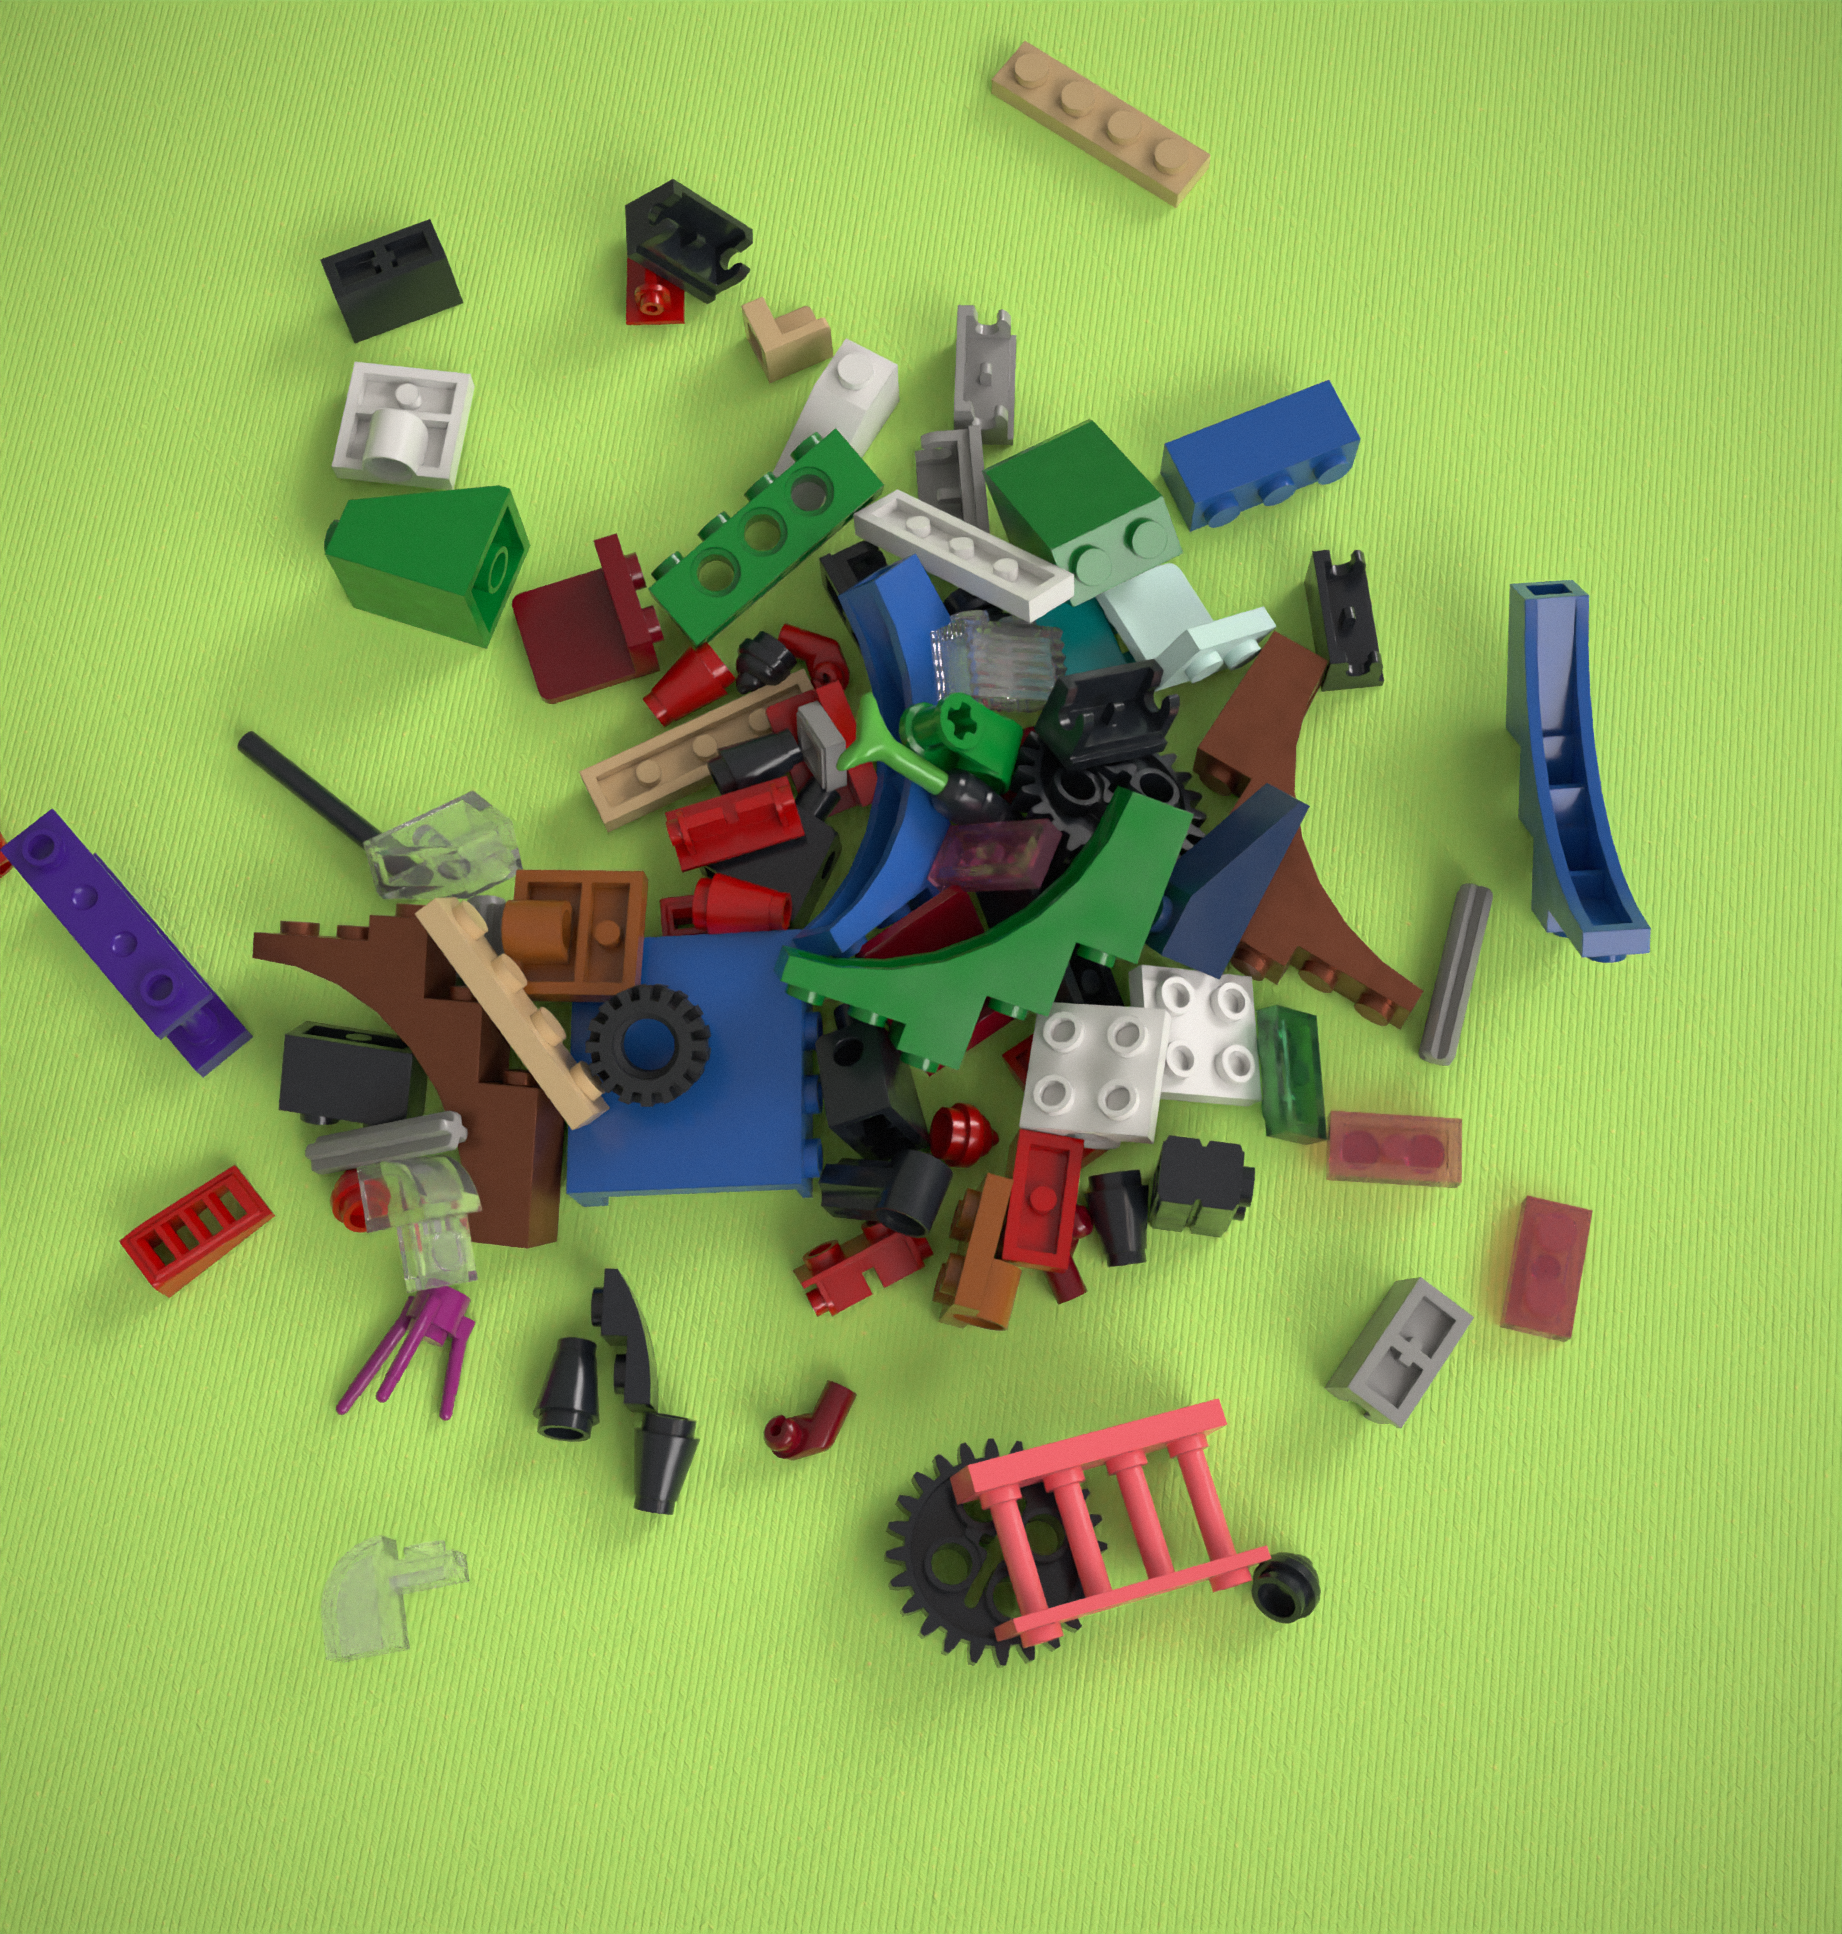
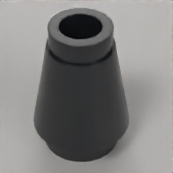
[705,728,804,795]
[1084,1170,1149,1267]
[533,1337,600,1442]
[633,1412,700,1515]

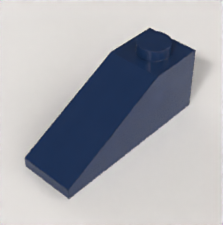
[1145,783,1310,980]

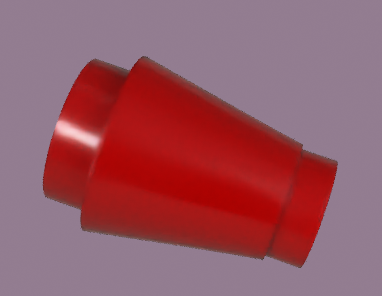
[642,641,736,727]
[692,873,792,935]

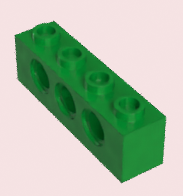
[648,428,884,648]

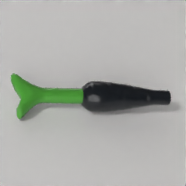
[836,692,1058,860]

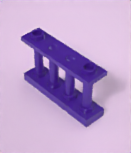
[0,808,253,1078]

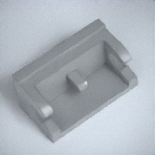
[954,305,1016,445]
[915,425,990,534]
[1324,1277,1474,1428]

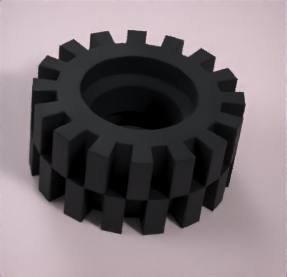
[585,983,711,1107]

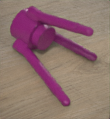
[336,1279,476,1421]

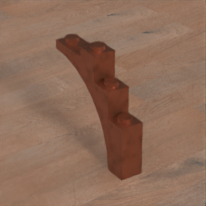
[1192,631,1423,1030]
[252,903,565,1249]

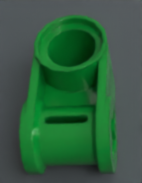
[899,692,1023,795]

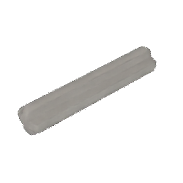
[1418,883,1493,1066]
[305,1110,468,1175]

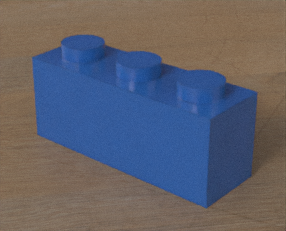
[1160,380,1361,532]

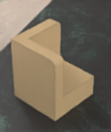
[741,297,833,383]

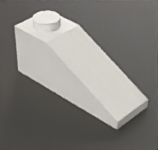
[773,338,899,511]

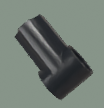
[818,1149,953,1238]

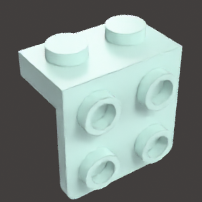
[1095,563,1277,692]

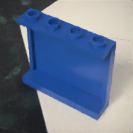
[566,929,823,1207]

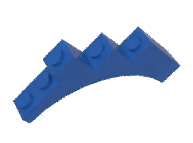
[792,553,988,958]
[1506,580,1651,963]

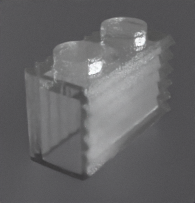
[930,610,1068,713]

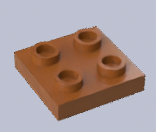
[501,870,649,1002]
[932,1173,1022,1331]

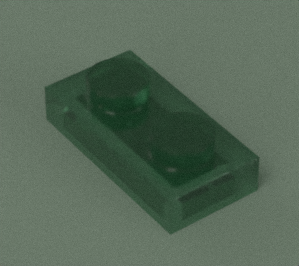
[1256,1005,1327,1145]

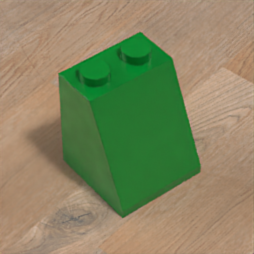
[982,419,1183,607]
[324,485,531,649]

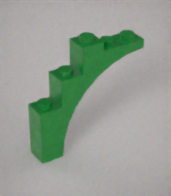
[773,786,1194,1073]

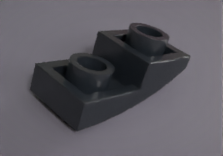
[591,1268,659,1413]

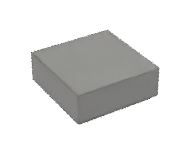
[796,700,847,792]

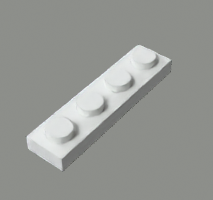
[853,489,1074,623]

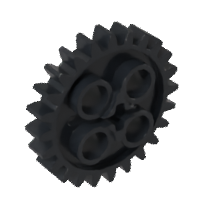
[1009,731,1207,869]
[884,1438,1108,1668]

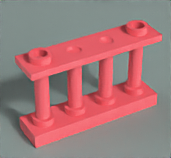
[950,1398,1271,1648]

